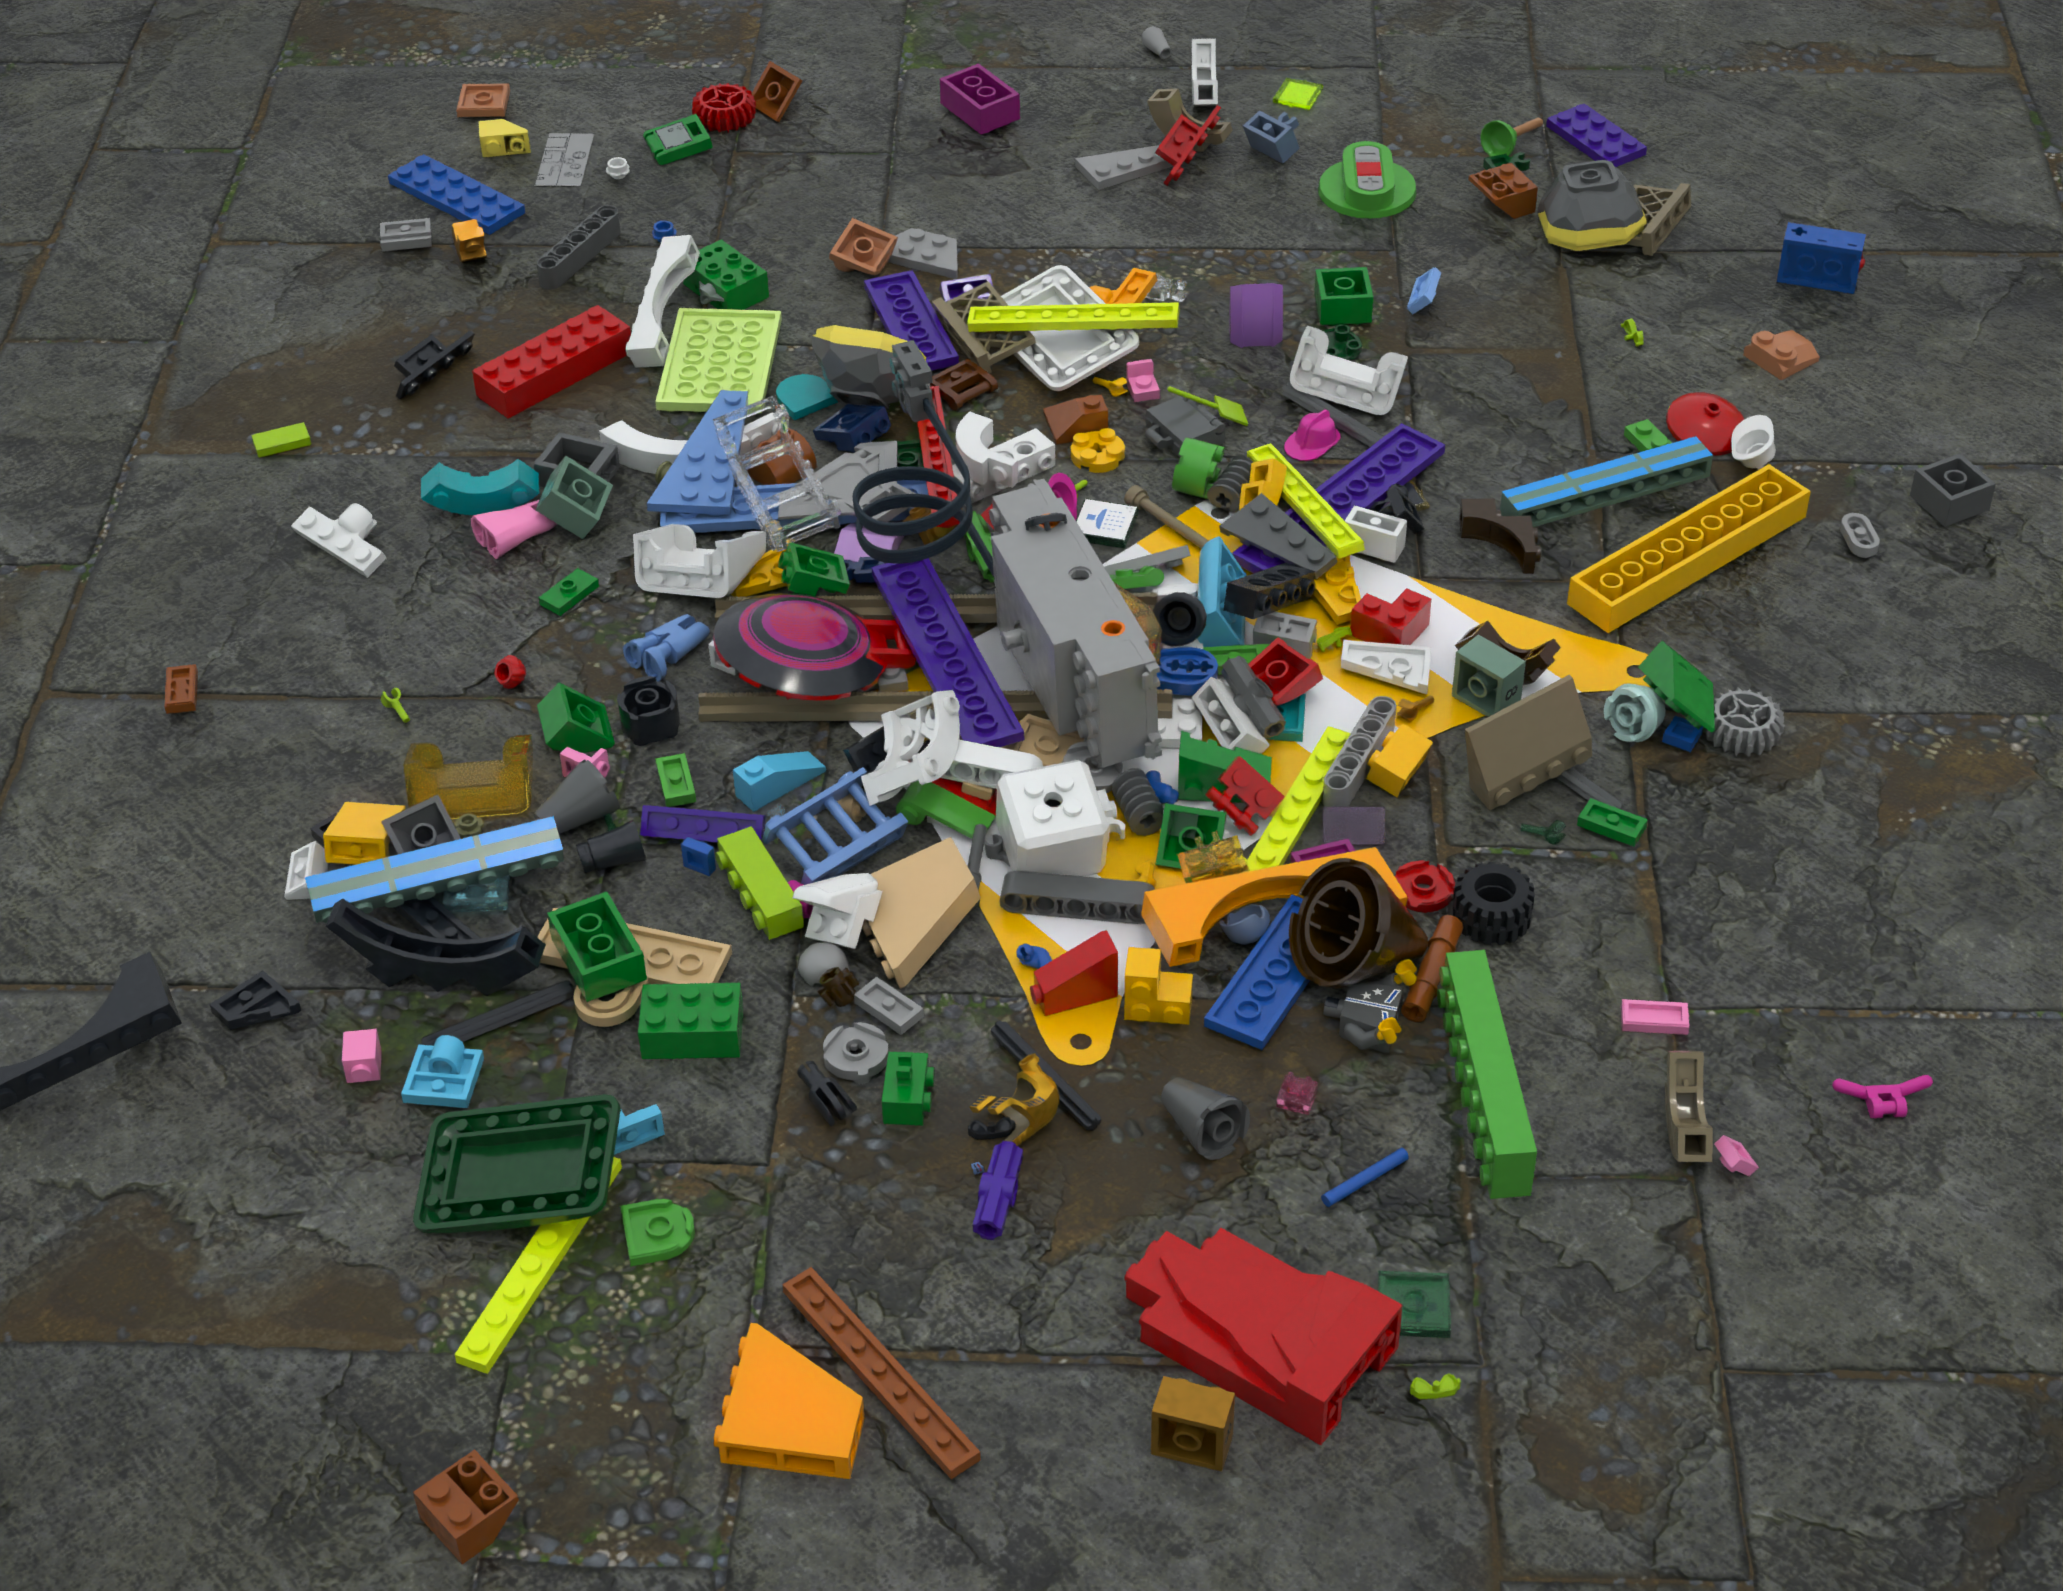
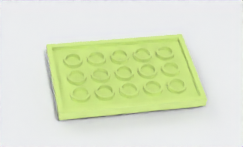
[655,308,782,414]

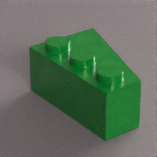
[1178,731,1272,803]

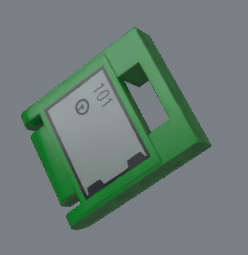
[643,114,713,165]

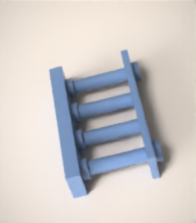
[762,768,908,885]

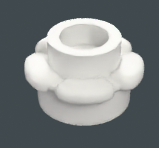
[606,157,630,179]

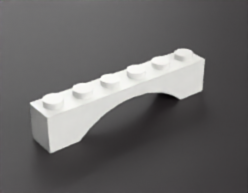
[626,235,700,368]

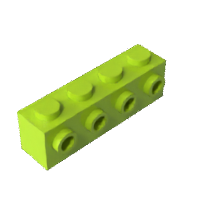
[715,826,804,940]

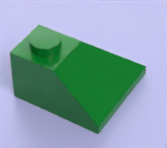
[1156,803,1227,874]

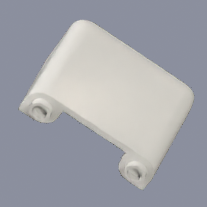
[1290,326,1408,415]
[633,524,766,598]

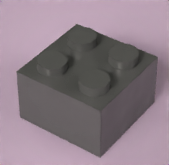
[1910,453,1996,527]

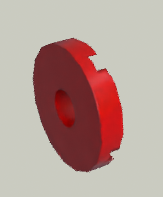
[1395,860,1455,913]

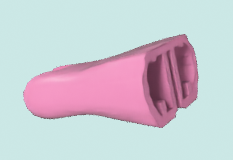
[471,500,557,559]

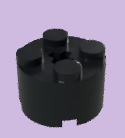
[617,676,680,746]

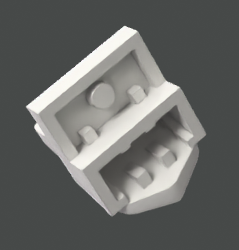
[792,873,882,949]

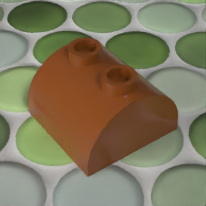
[740,428,817,485]

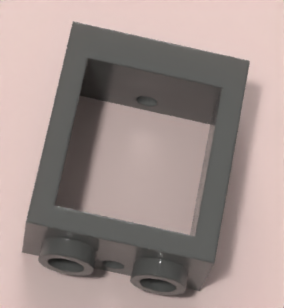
[533,432,620,487]

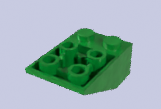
[1638,640,1715,733]

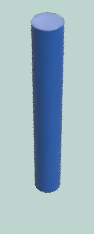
[1321,1148,1409,1207]

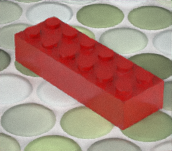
[472,305,631,419]

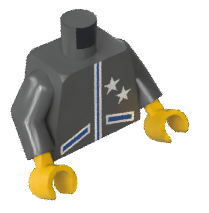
[1323,959,1417,1054]

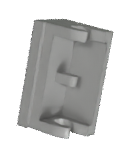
[1253,612,1317,659]

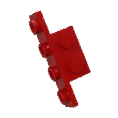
[1155,105,1221,186]

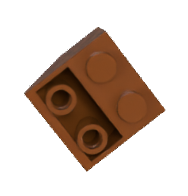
[1468,163,1538,219]
[413,1449,519,1564]

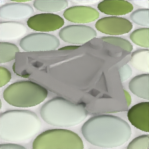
[778,441,916,522]

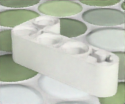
[940,740,1044,789]

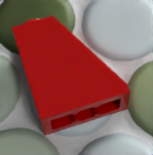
[1030,930,1118,1016]

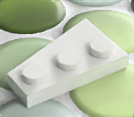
[1341,640,1431,694]

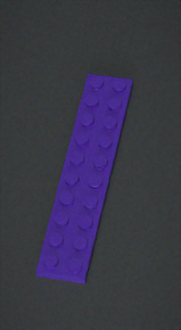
[1232,423,1445,573]
[871,558,1025,747]

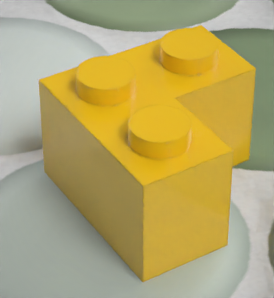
[1124,947,1193,1025]

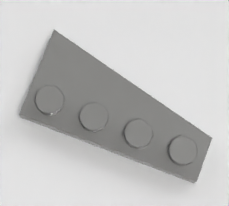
[1075,145,1173,190]

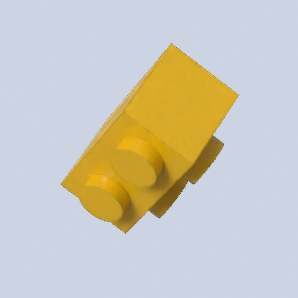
[1366,723,1433,798]

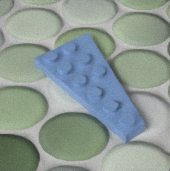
[647,390,748,515]

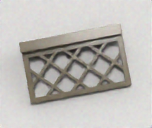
[1626,183,1691,256]
[932,281,1036,374]

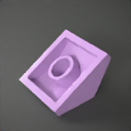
[834,523,904,562]

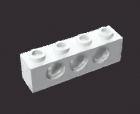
[952,428,1055,506]

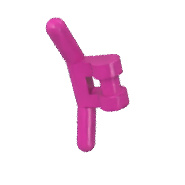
[1832,1075,1933,1118]

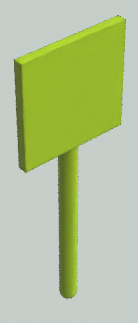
[1167,386,1248,426]

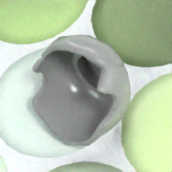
[798,942,850,987]

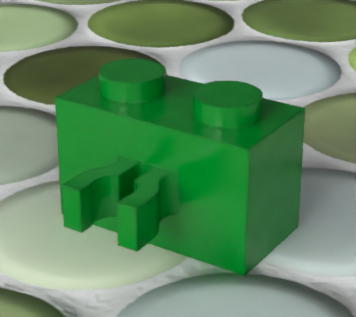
[882,1051,935,1126]

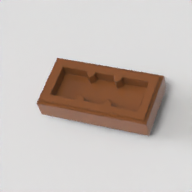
[164,664,198,714]

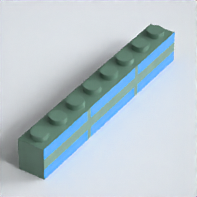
[1500,436,1713,527]
[305,816,564,923]

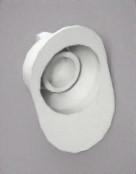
[1731,415,1776,470]

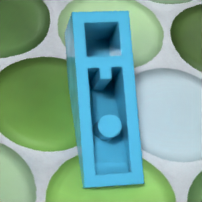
[733,751,826,812]

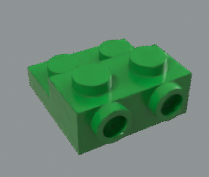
[778,542,850,596]

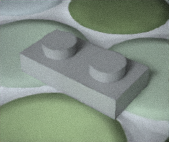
[854,977,924,1035]

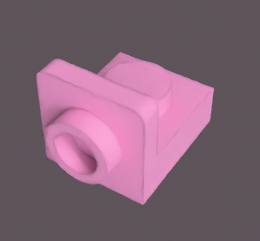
[1126,359,1160,402]
[560,747,610,778]

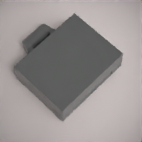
[1145,391,1225,457]

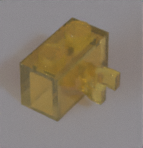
[1178,831,1250,883]

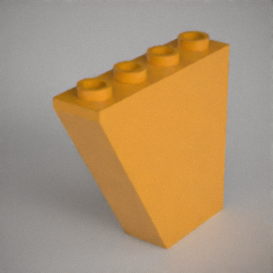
[714,1323,865,1479]

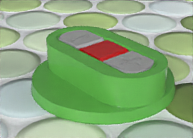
[1318,141,1417,219]

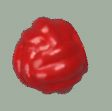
[495,655,526,689]

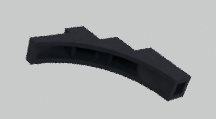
[325,899,546,996]

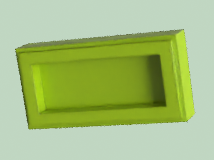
[251,422,311,458]

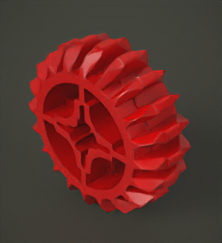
[692,83,756,133]

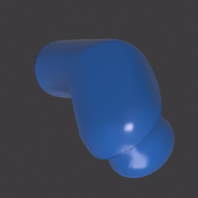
[1016,943,1052,969]

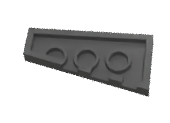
[1219,493,1337,579]

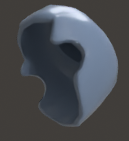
[1219,904,1270,945]

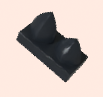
[1379,487,1425,534]

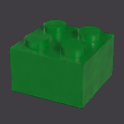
[1314,267,1373,326]

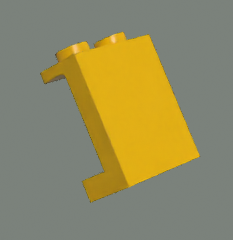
[323,802,405,865]

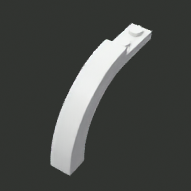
[599,408,789,474]

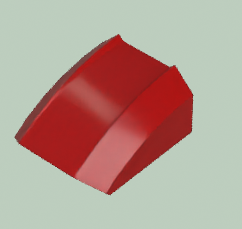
[1248,637,1323,707]

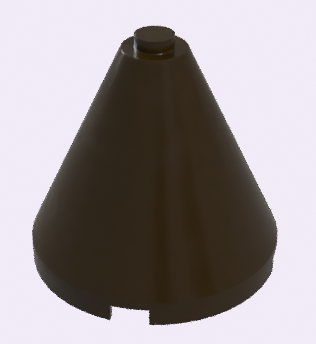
[1289,858,1428,989]

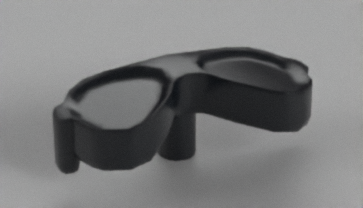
[1025,513,1067,531]
[968,1117,1015,1140]

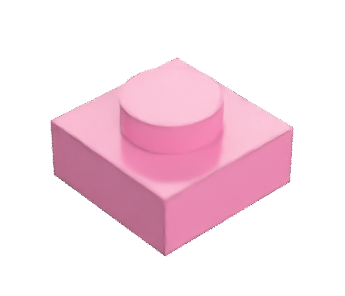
[1714,1135,1759,1177]

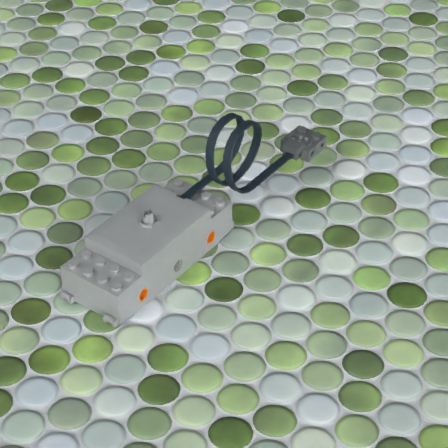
[853,340,1162,768]

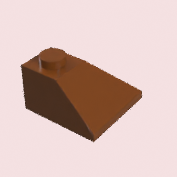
[752,61,803,122]
[1043,394,1108,445]

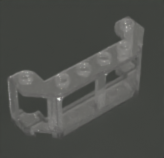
[713,395,842,552]

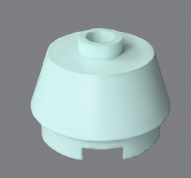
[1604,683,1665,742]

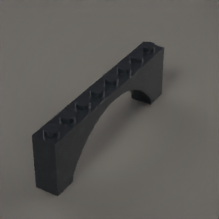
[0,951,182,1111]

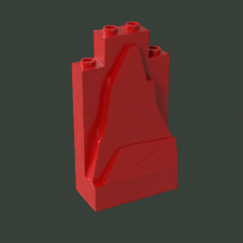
[1124,1228,1403,1445]

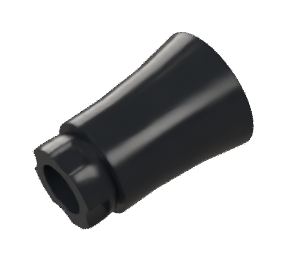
[576,820,646,873]

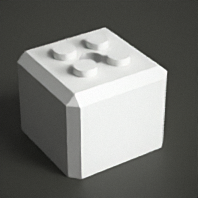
[996,760,1109,876]

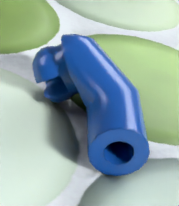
[1146,770,1179,804]

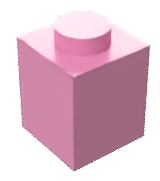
[342,1029,382,1083]

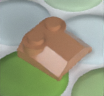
[829,218,898,276]
[1743,330,1819,380]

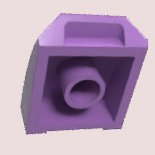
[1229,283,1283,348]

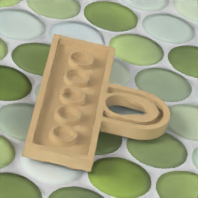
[537,908,732,1027]

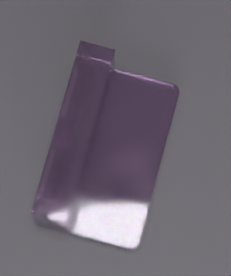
[1321,807,1385,844]

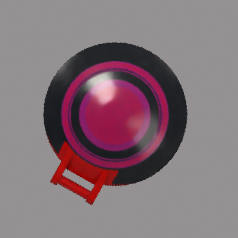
[713,593,916,701]

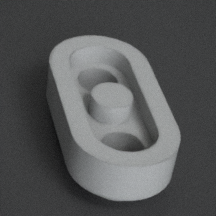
[1840,513,1880,558]

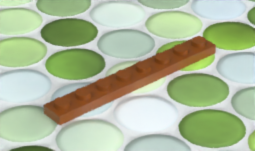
[782,1267,981,1479]

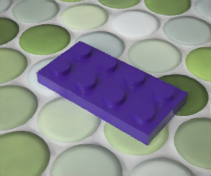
[1546,104,1647,167]

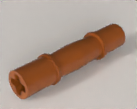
[1401,915,1464,1022]

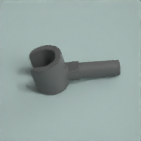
[984,834,1010,866]

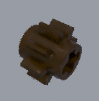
[817,967,859,1007]

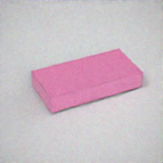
[1621,999,1689,1035]

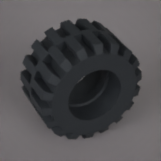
[1452,862,1535,945]

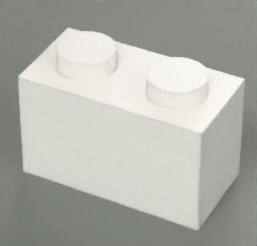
[1345,506,1407,563]

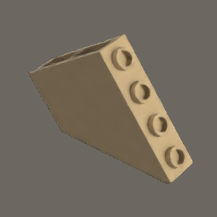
[862,837,981,989]

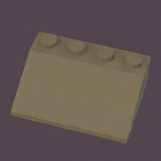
[1465,675,1592,811]

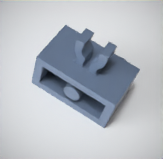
[1243,110,1300,164]

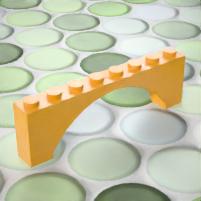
[1141,847,1408,967]

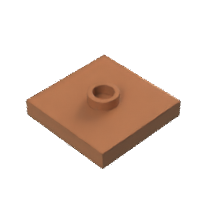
[456,83,510,117]

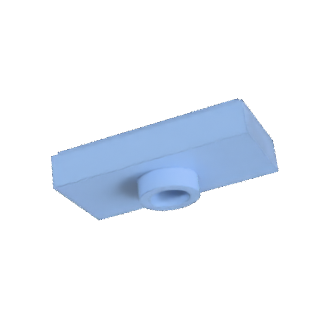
[1407,267,1441,315]

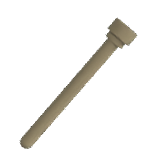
[1124,485,1209,549]

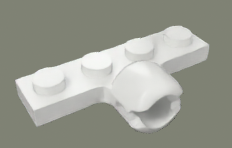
[291,503,386,578]

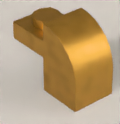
[452,219,487,262]

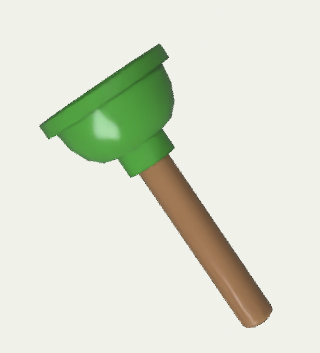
[1480,117,1543,157]

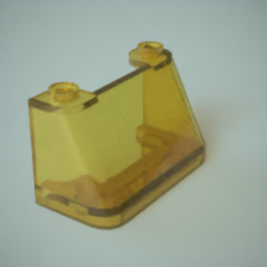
[403,734,533,819]

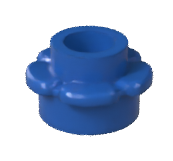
[652,221,677,243]

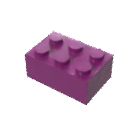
[939,63,1020,134]

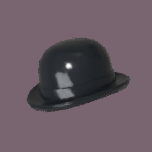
[1149,592,1207,647]

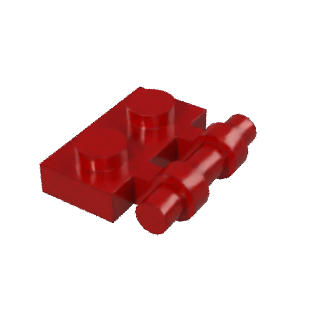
[1205,756,1285,836]

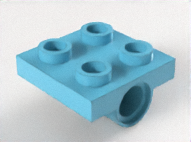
[401,1035,484,1108]

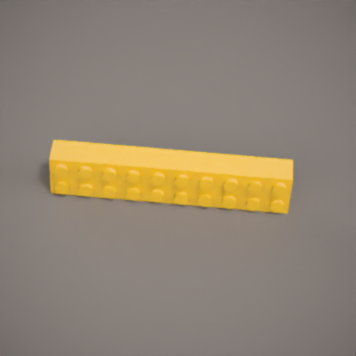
[1567,464,1811,633]

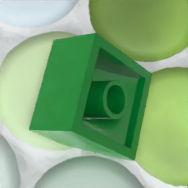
[537,682,615,753]

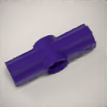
[973,1141,1023,1240]

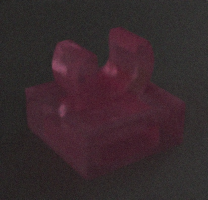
[1276,1072,1318,1115]

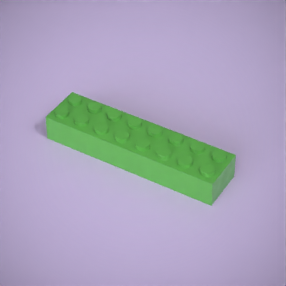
[1437,950,1537,1199]

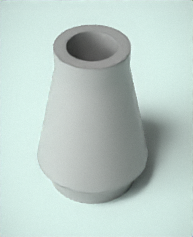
[1141,26,1172,59]

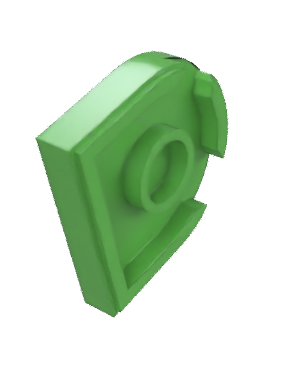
[620,1199,695,1266]

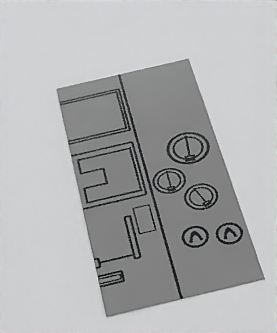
[535,133,594,186]

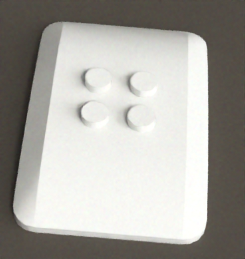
[996,265,1139,391]

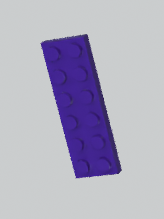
[864,270,959,370]

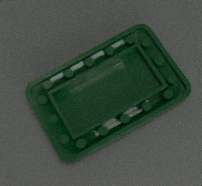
[413,1094,621,1233]

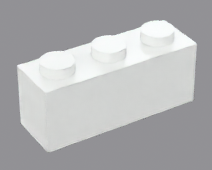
[1192,677,1270,754]

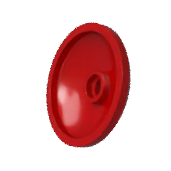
[1666,392,1745,456]

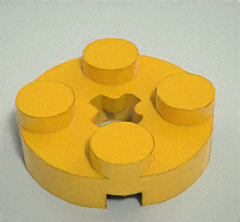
[1071,428,1125,473]

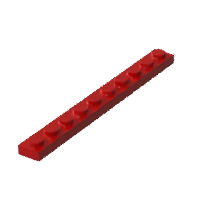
[917,386,960,528]

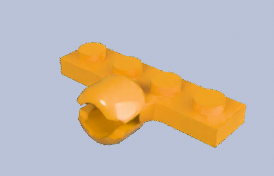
[1089,268,1158,304]

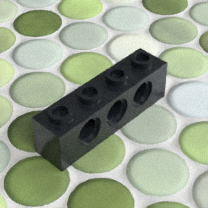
[1223,563,1316,619]

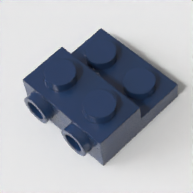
[813,404,891,453]

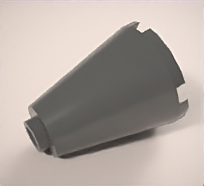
[533,759,620,835]
[1161,1077,1250,1160]

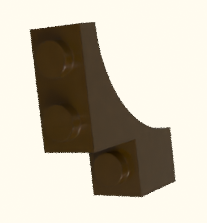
[1459,498,1541,574]

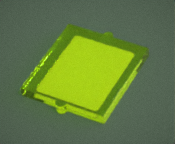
[1273,78,1323,110]

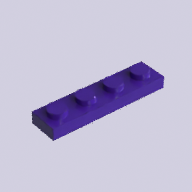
[640,805,766,843]

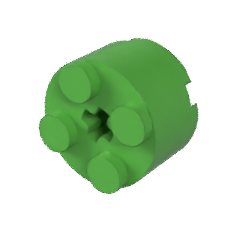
[1172,437,1225,499]

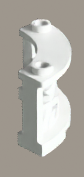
[861,690,960,806]

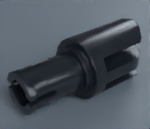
[797,1061,857,1126]

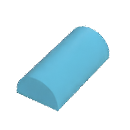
[1197,536,1246,647]

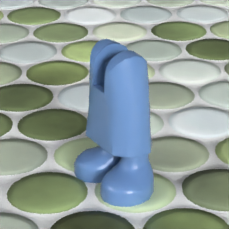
[623,614,710,681]

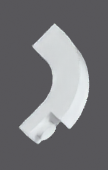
[1191,39,1218,107]
[956,412,1018,488]

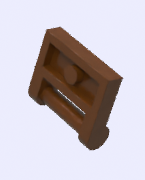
[930,358,998,411]

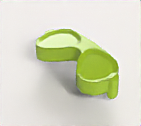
[1621,318,1644,347]
[1317,627,1352,652]
[1410,1373,1461,1399]

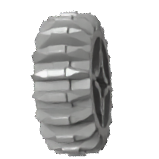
[1703,687,1785,757]

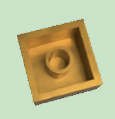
[1151,1376,1235,1472]

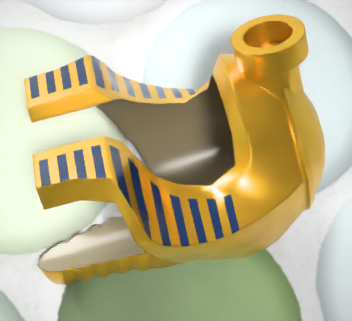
[969,1053,1060,1146]

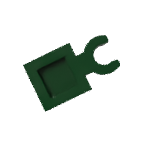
[1483,152,1530,171]

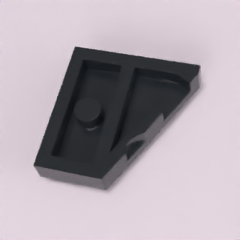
[209,970,302,1030]

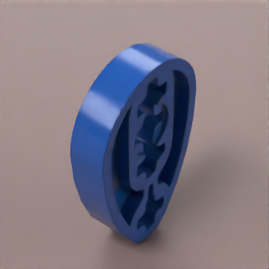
[1152,647,1218,696]

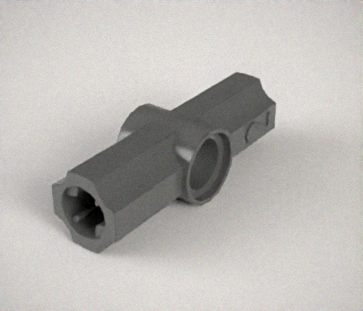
[1221,656,1286,739]

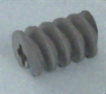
[1207,455,1253,511]
[1112,768,1164,836]

